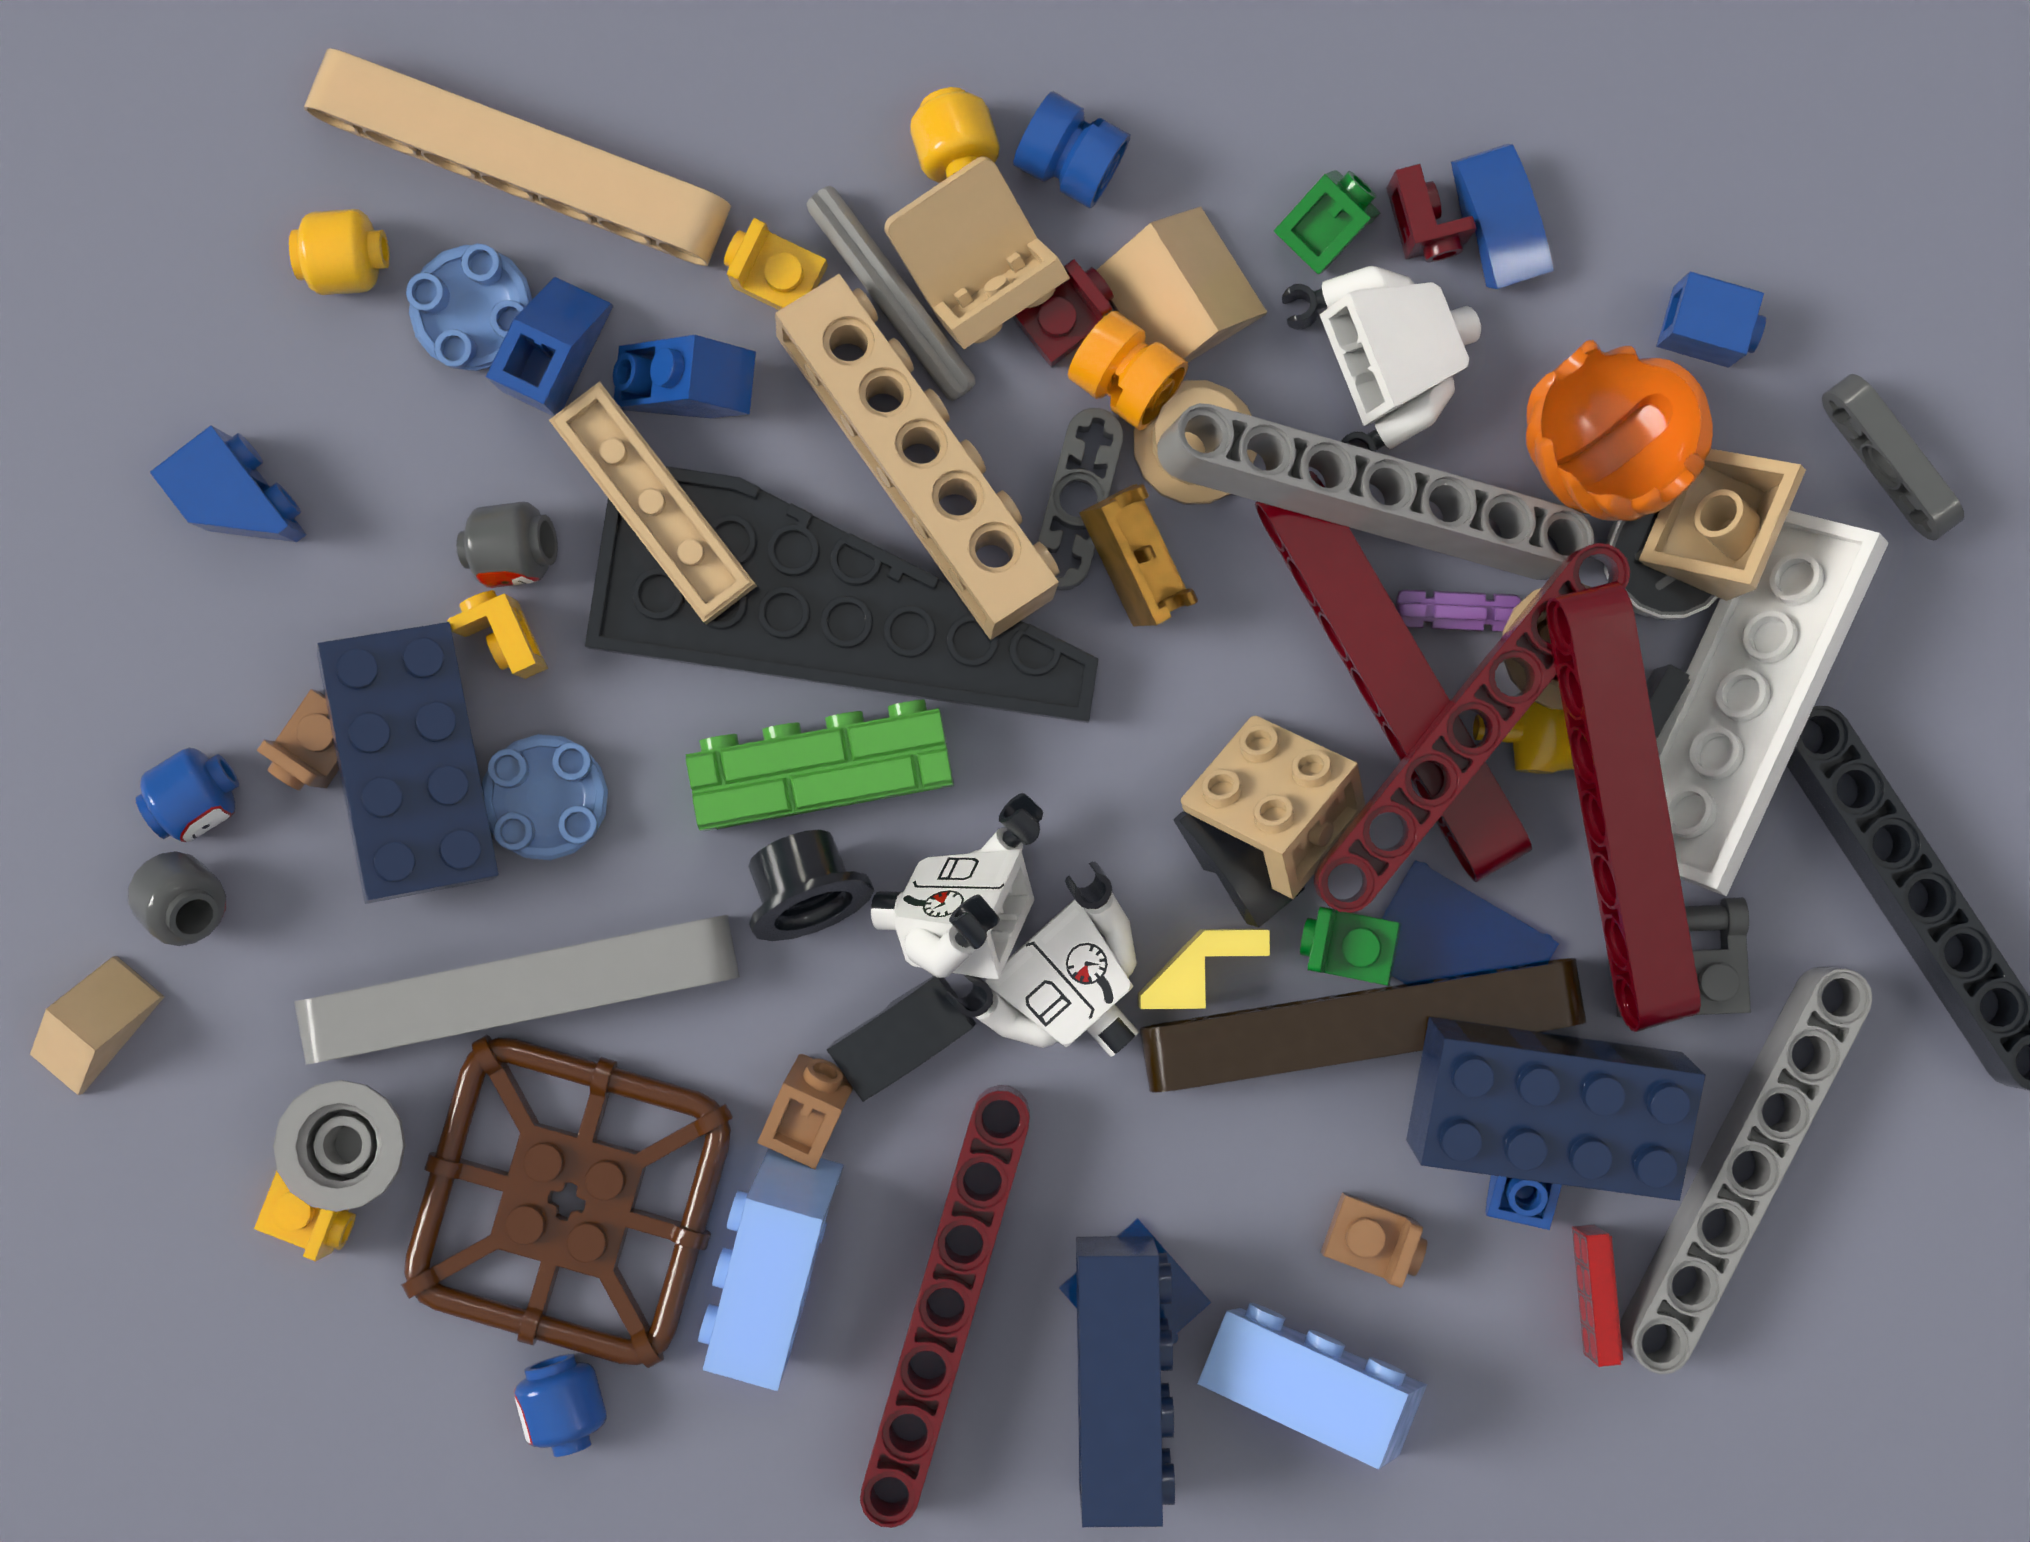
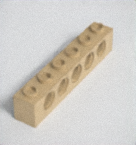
[775,274,1059,640]

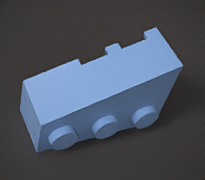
[698,1148,844,1391]
[1197,1303,1427,1470]

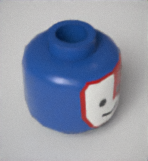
[136,747,239,842]
[514,1354,607,1457]

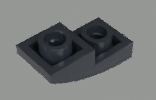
[1173,811,1305,927]
[827,976,976,1102]

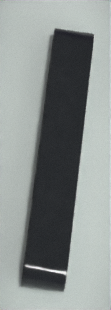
[1787,706,2030,1091]

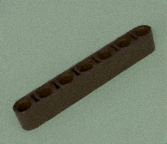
[1139,958,1587,1092]

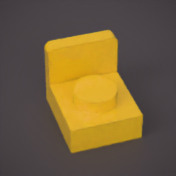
[724,218,828,310]
[447,590,548,679]
[254,1171,356,1262]

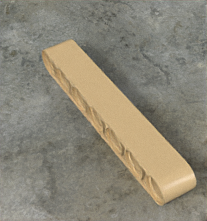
[304,48,731,266]

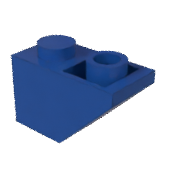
[486,277,613,416]
[613,335,756,419]
[150,425,307,542]

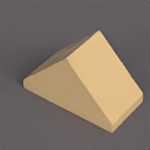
[30,956,165,1095]

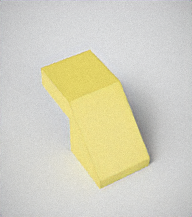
[1138,928,1270,1009]

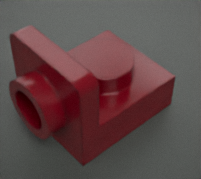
[1386,164,1476,263]
[1013,259,1114,368]

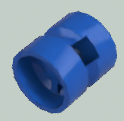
[1013,91,1131,208]

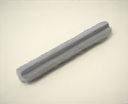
[806,186,976,401]

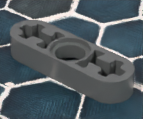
[1822,374,1964,541]
[1038,408,1123,591]

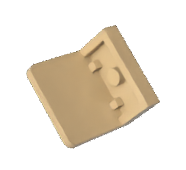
[884,156,1070,350]

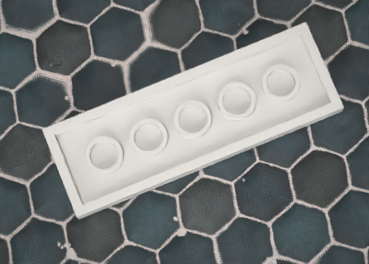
[1656,510,1888,896]

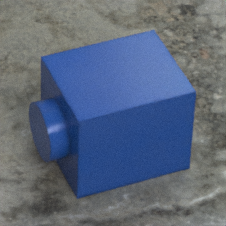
[1656,271,1766,368]

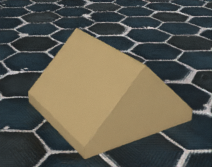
[1096,206,1267,363]
[1639,449,1806,601]

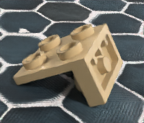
[1181,716,1365,899]

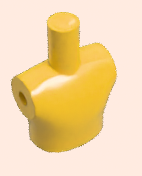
[1473,691,1574,774]

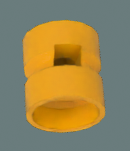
[1067,311,1189,430]

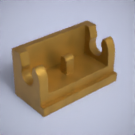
[1079,484,1198,627]

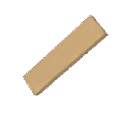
[549,381,757,625]

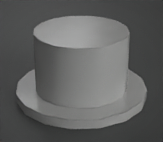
[273,1080,406,1212]

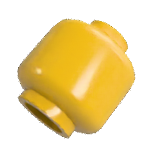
[910,87,1000,183]
[289,209,390,295]

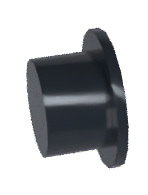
[748,830,874,941]

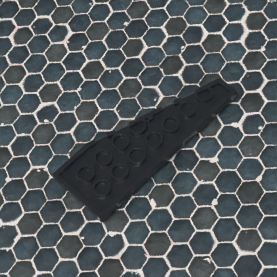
[585,466,1098,723]

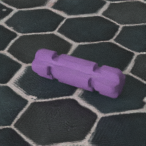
[1395,589,1521,632]

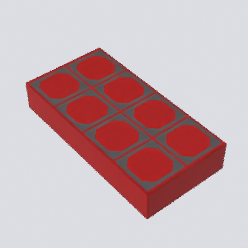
[1572,1225,1623,1367]

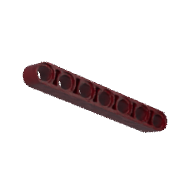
[1255,471,1532,882]
[1313,543,1630,913]
[1546,581,1701,1032]
[860,1085,1030,1528]

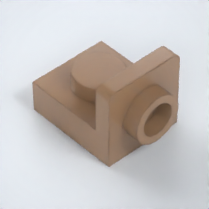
[257,689,339,791]
[757,1054,853,1169]
[1321,1192,1427,1288]

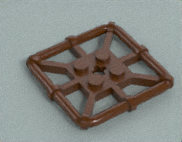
[401,1035,733,1368]

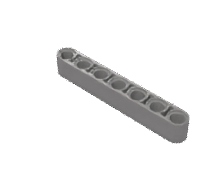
[1157,403,1594,580]
[294,915,740,1065]
[1620,966,1872,1374]

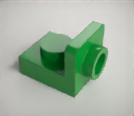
[1274,170,1381,275]
[1300,907,1402,986]

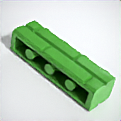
[686,699,954,831]

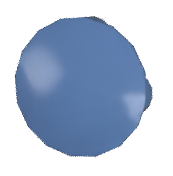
[406,243,532,371]
[482,734,608,860]

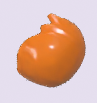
[1526,340,1713,521]

